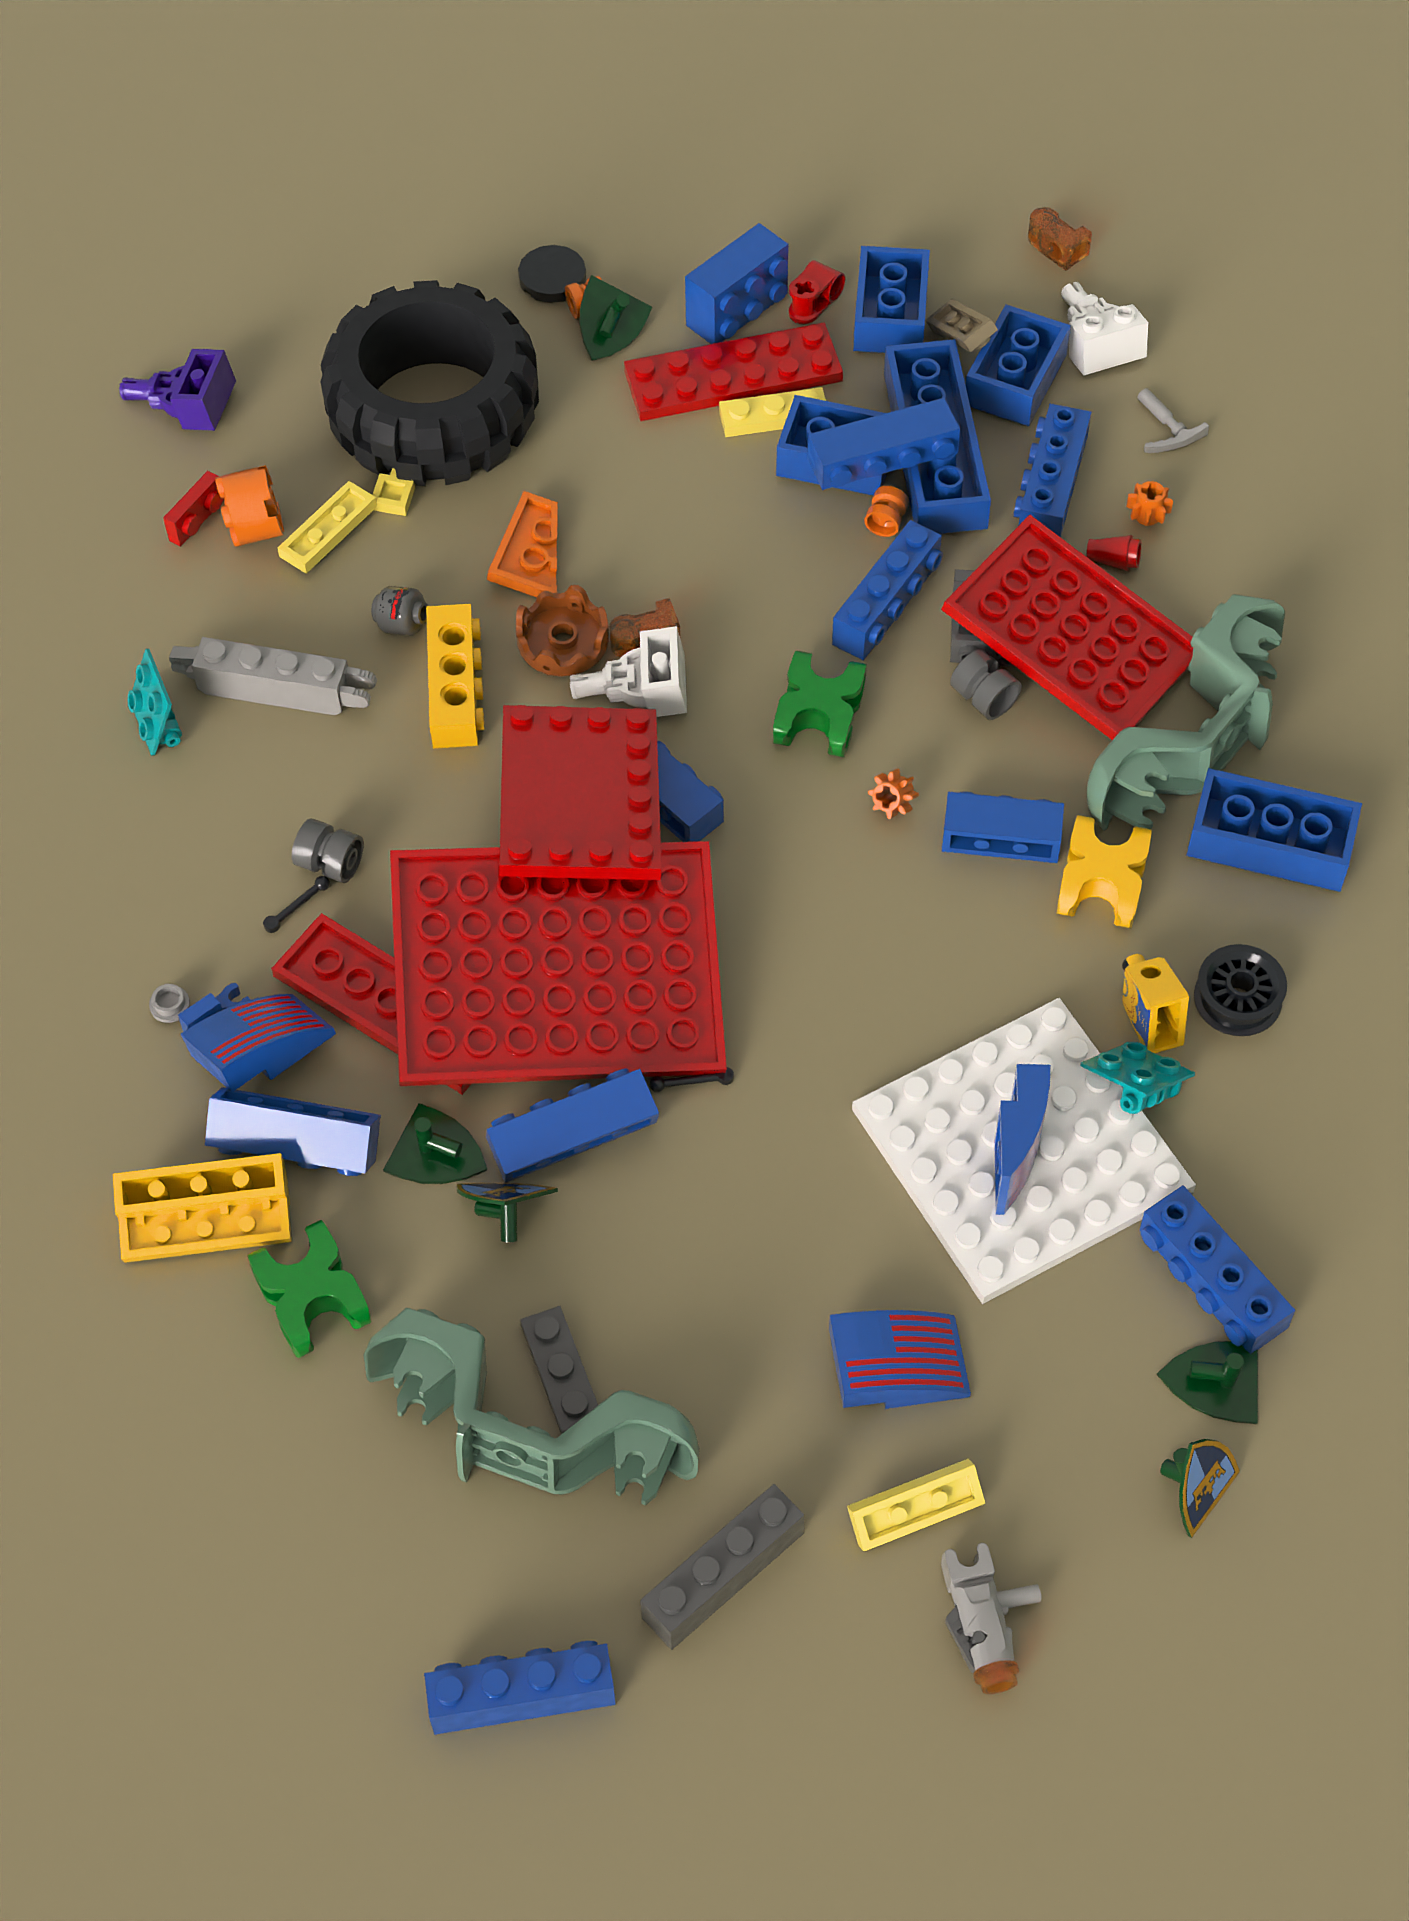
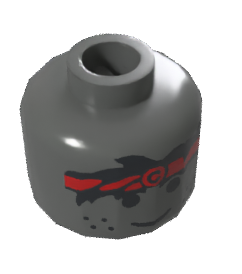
[371,586,428,636]

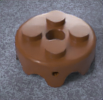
[516,585,609,676]

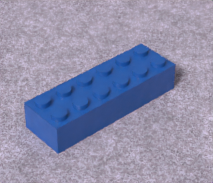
[884,339,991,534]

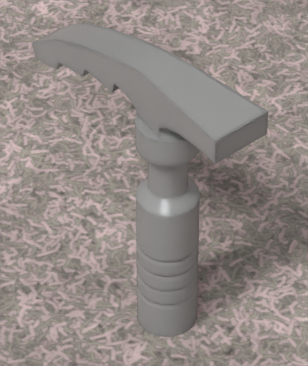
[1137,388,1209,453]

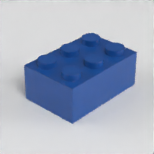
[685,223,789,344]
[853,246,930,353]
[966,304,1071,426]
[776,395,888,496]

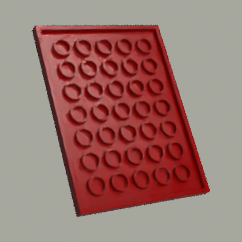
[390,841,727,1086]

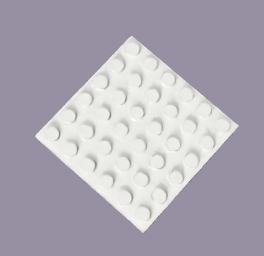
[852,998,1196,1304]

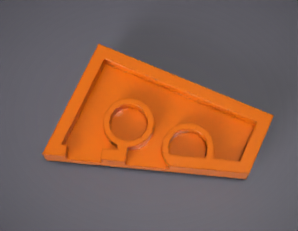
[487,491,558,598]

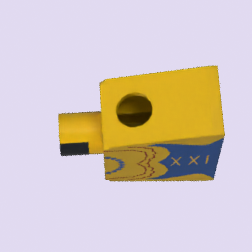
[1122,954,1189,1053]

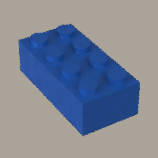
[1186,768,1362,892]

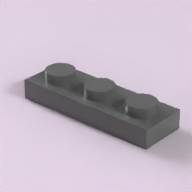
[520,1306,598,1434]

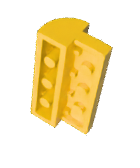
[113,1153,292,1263]

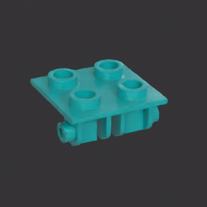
[127,648,182,756]
[1080,1042,1195,1114]

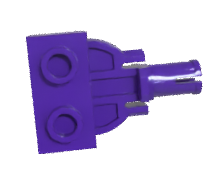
[119,349,236,431]

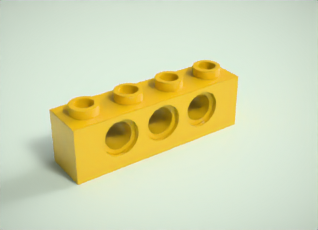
[426,604,485,749]

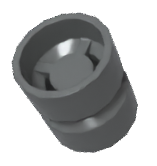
[950,649,1022,720]
[292,818,364,883]

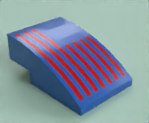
[181,994,336,1093]
[994,1064,1051,1215]
[829,1310,971,1409]

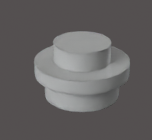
[149,984,190,1023]

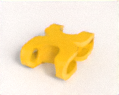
[1056,815,1152,928]

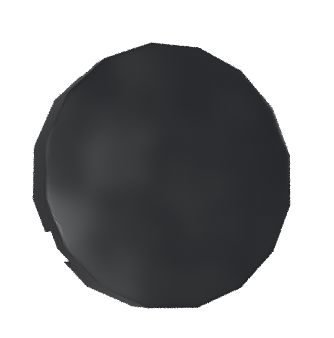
[518,245,586,303]

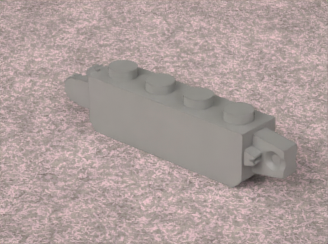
[169,637,377,715]

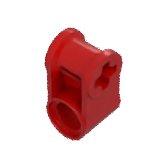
[789,260,846,324]

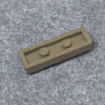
[925,299,998,352]

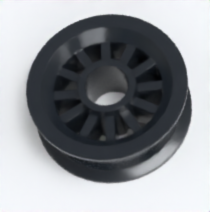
[1194,944,1287,1036]

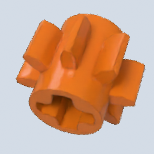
[1126,481,1173,526]
[868,768,919,819]

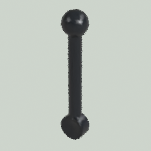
[263,876,330,933]
[649,1067,734,1092]

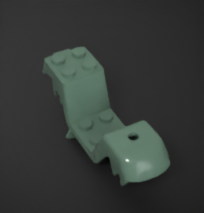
[1087,594,1285,831]
[363,1308,700,1506]

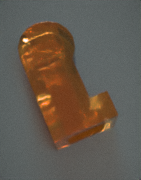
[1028,207,1092,271]
[609,598,681,657]

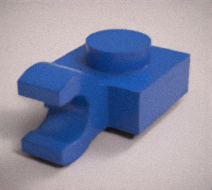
[178,983,250,1032]

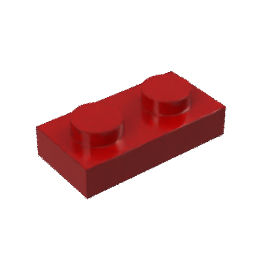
[163,470,224,547]

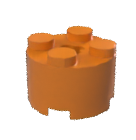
[215,465,284,547]

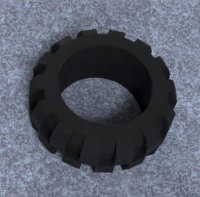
[320,280,539,487]

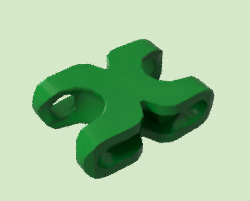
[773,650,867,757]
[247,1220,372,1358]

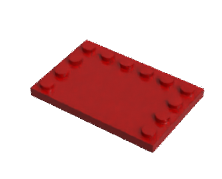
[941,515,1193,740]
[499,705,662,880]

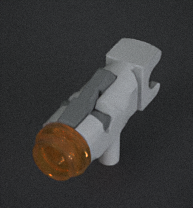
[941,1543,1041,1694]

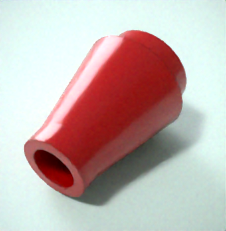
[1086,535,1142,571]

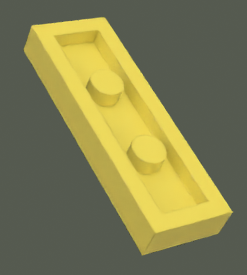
[719,387,826,437]
[277,481,377,574]
[847,1459,985,1551]

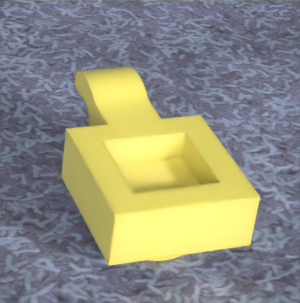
[372,468,415,516]

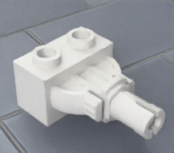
[1061,282,1148,376]
[570,626,687,717]

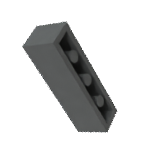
[640,1484,805,1650]

